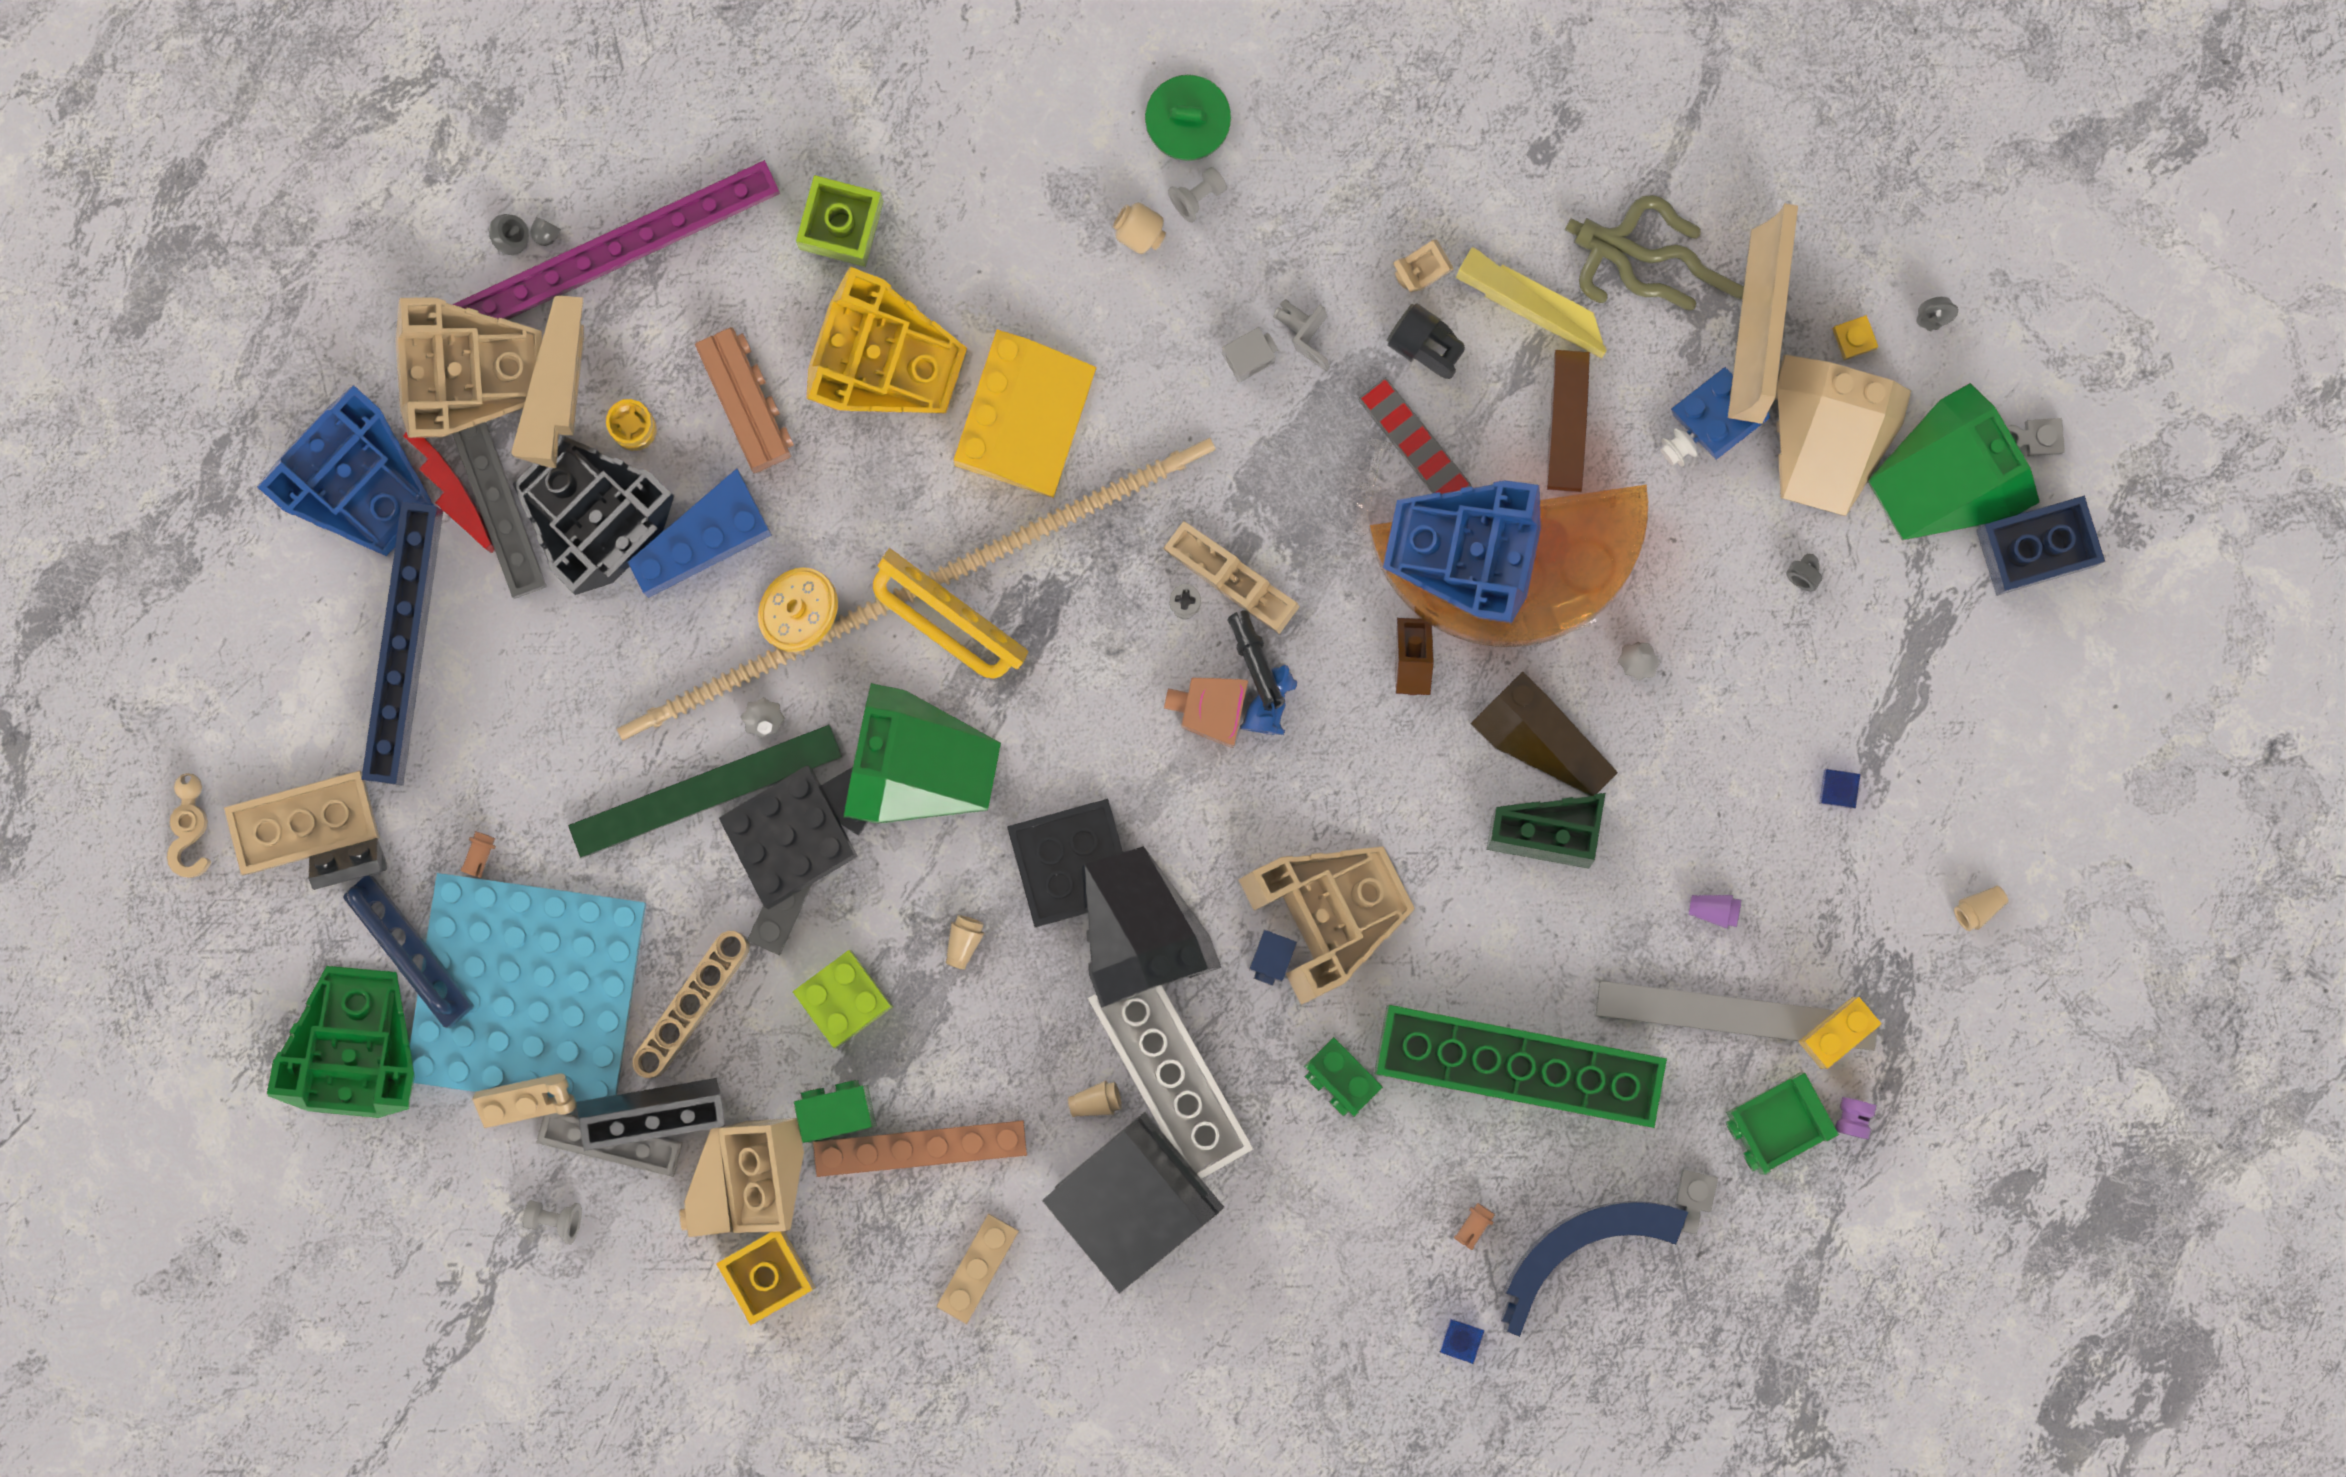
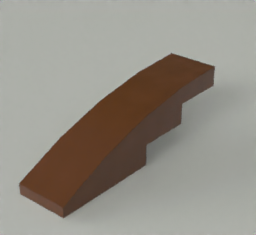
[1547,350,1590,492]

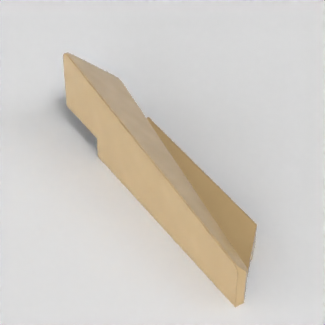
[511,296,584,468]

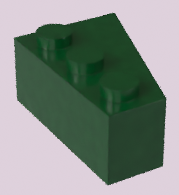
[1486,793,1606,869]

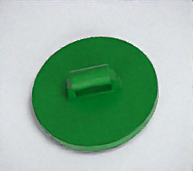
[1145,75,1231,161]

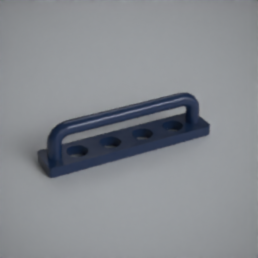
[343,875,474,1028]

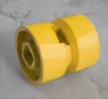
[606,399,657,451]

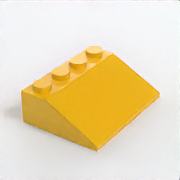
[953,329,1097,498]

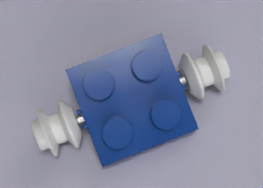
[1660,367,1770,467]

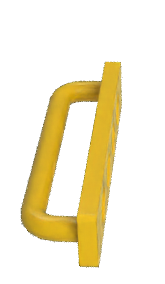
[873,548,1028,679]

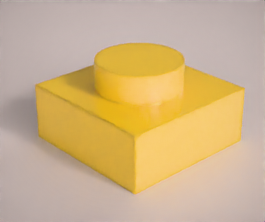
[1832,315,1878,361]

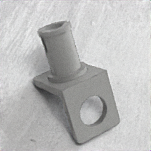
[1273,299,1330,371]

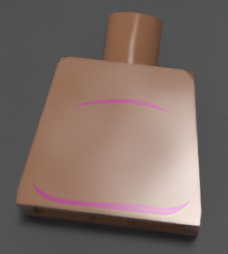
[1164,677,1248,748]

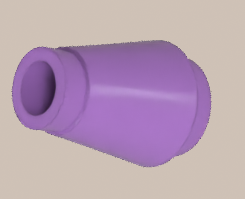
[1689,895,1742,929]

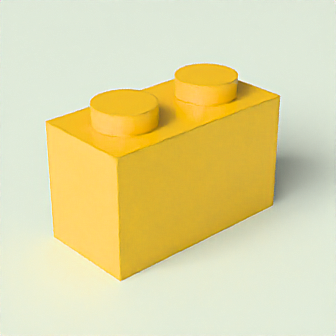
[1798,997,1881,1069]

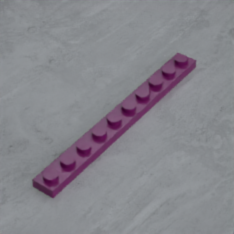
[452,160,780,320]

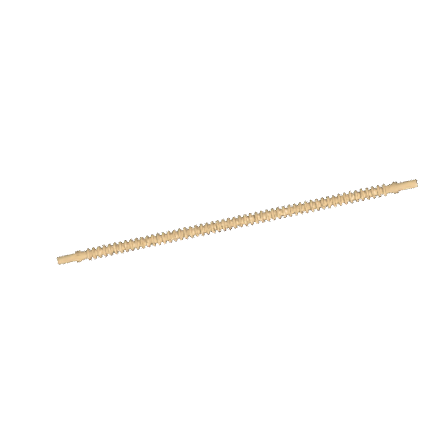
[616,438,1216,741]

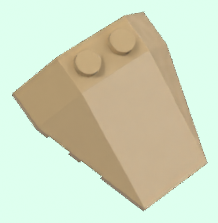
[395,298,542,438]
[1775,355,1911,516]

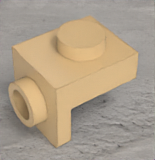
[1393,239,1454,292]

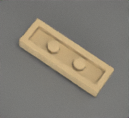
[936,1213,1019,1324]

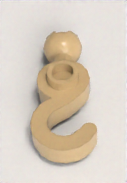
[167,773,211,878]

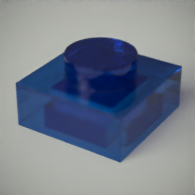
[1819,769,1861,809]
[1439,1318,1485,1364]

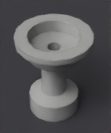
[1168,167,1227,223]
[523,1200,582,1245]

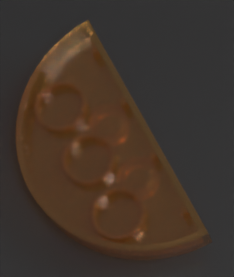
[1369,484,1648,647]

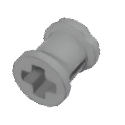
[1169,584,1201,619]

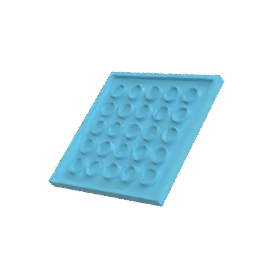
[410,873,646,1102]

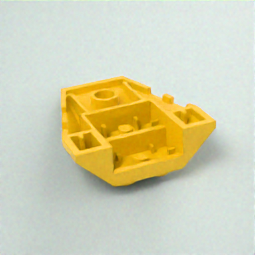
[806,267,967,413]

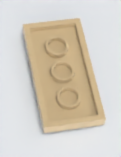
[224,771,380,876]

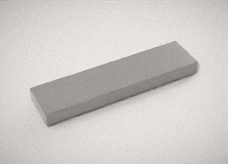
[536,1113,683,1177]

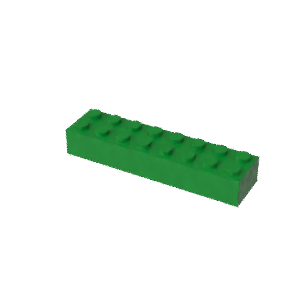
[1374,1005,1667,1128]

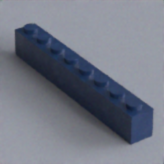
[361,501,443,786]

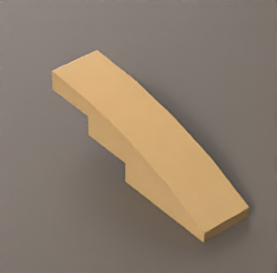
[1163,521,1300,634]

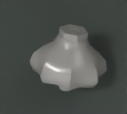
[1617,642,1660,681]
[740,697,785,739]

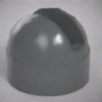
[530,217,561,246]

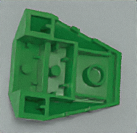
[267,966,415,1118]

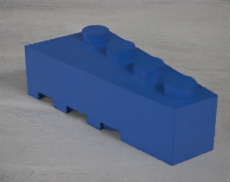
[628,468,772,598]

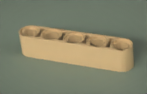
[633,931,750,1078]

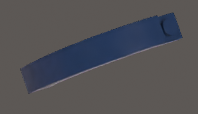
[1501,1201,1688,1337]

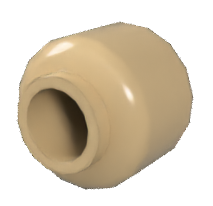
[1113,202,1166,254]

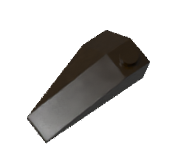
[1470,671,1618,796]

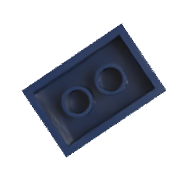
[1976,495,2105,596]

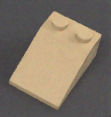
[718,1118,804,1233]

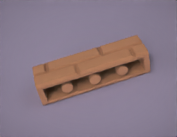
[695,327,794,473]

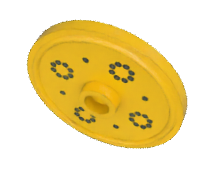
[758,567,838,652]

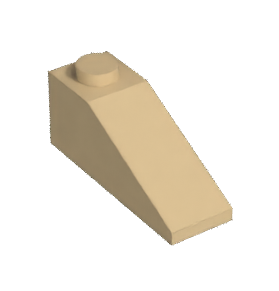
[679,1127,733,1237]

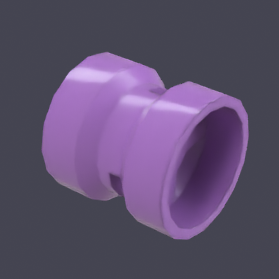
[1835,1097,1877,1140]

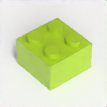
[796,175,884,267]
[792,950,893,1049]

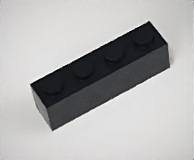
[576,1078,725,1151]

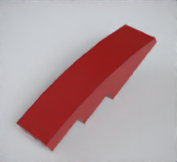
[403,432,495,554]

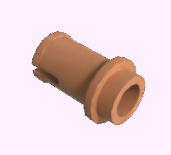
[460,831,496,878]
[1454,1203,1495,1250]

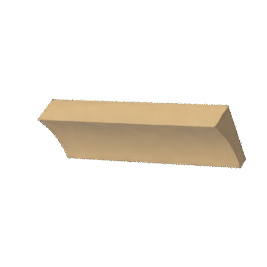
[1728,203,1798,424]

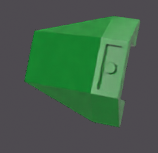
[1868,383,2040,541]
[844,683,1001,824]

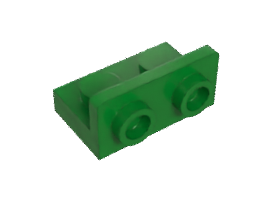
[1303,1037,1383,1117]

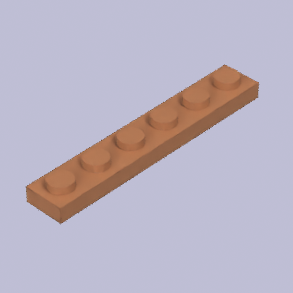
[813,1120,1027,1177]

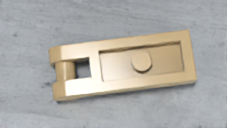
[472,1073,577,1128]

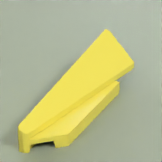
[1456,247,1607,359]

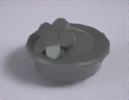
[489,214,529,255]
[1916,297,1959,332]

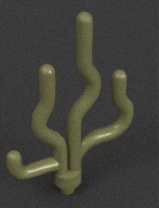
[1565,195,1744,311]

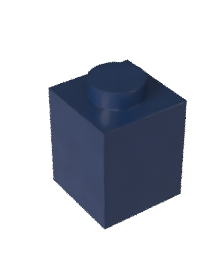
[1249,929,1297,986]

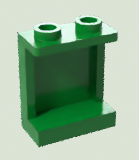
[1726,1072,1839,1175]

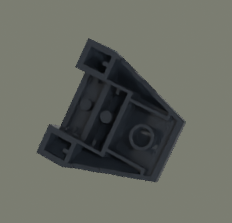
[513,435,674,595]
[1082,846,1222,1008]

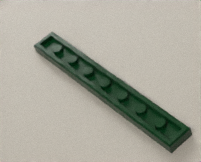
[568,724,843,858]

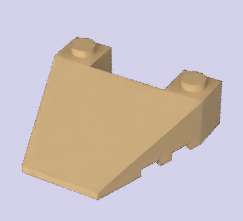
[1238,846,1415,1005]

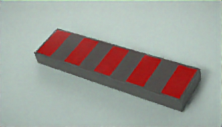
[1358,377,1472,494]

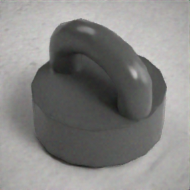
[1786,553,1823,591]

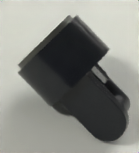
[1386,303,1465,379]

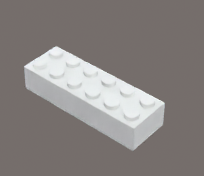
[1088,986,1253,1179]

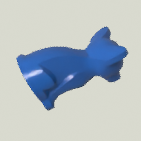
[1240,665,1297,735]

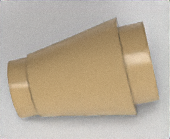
[1954,886,2008,931]
[945,915,985,969]
[1068,1081,1122,1117]

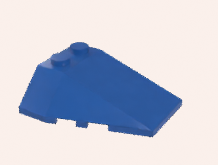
[257,385,434,556]
[1383,480,1541,623]

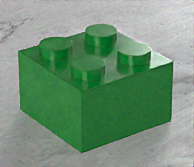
[793,1080,877,1143]

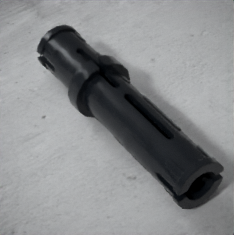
[1228,610,1285,711]

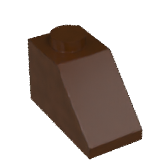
[1395,618,1434,695]

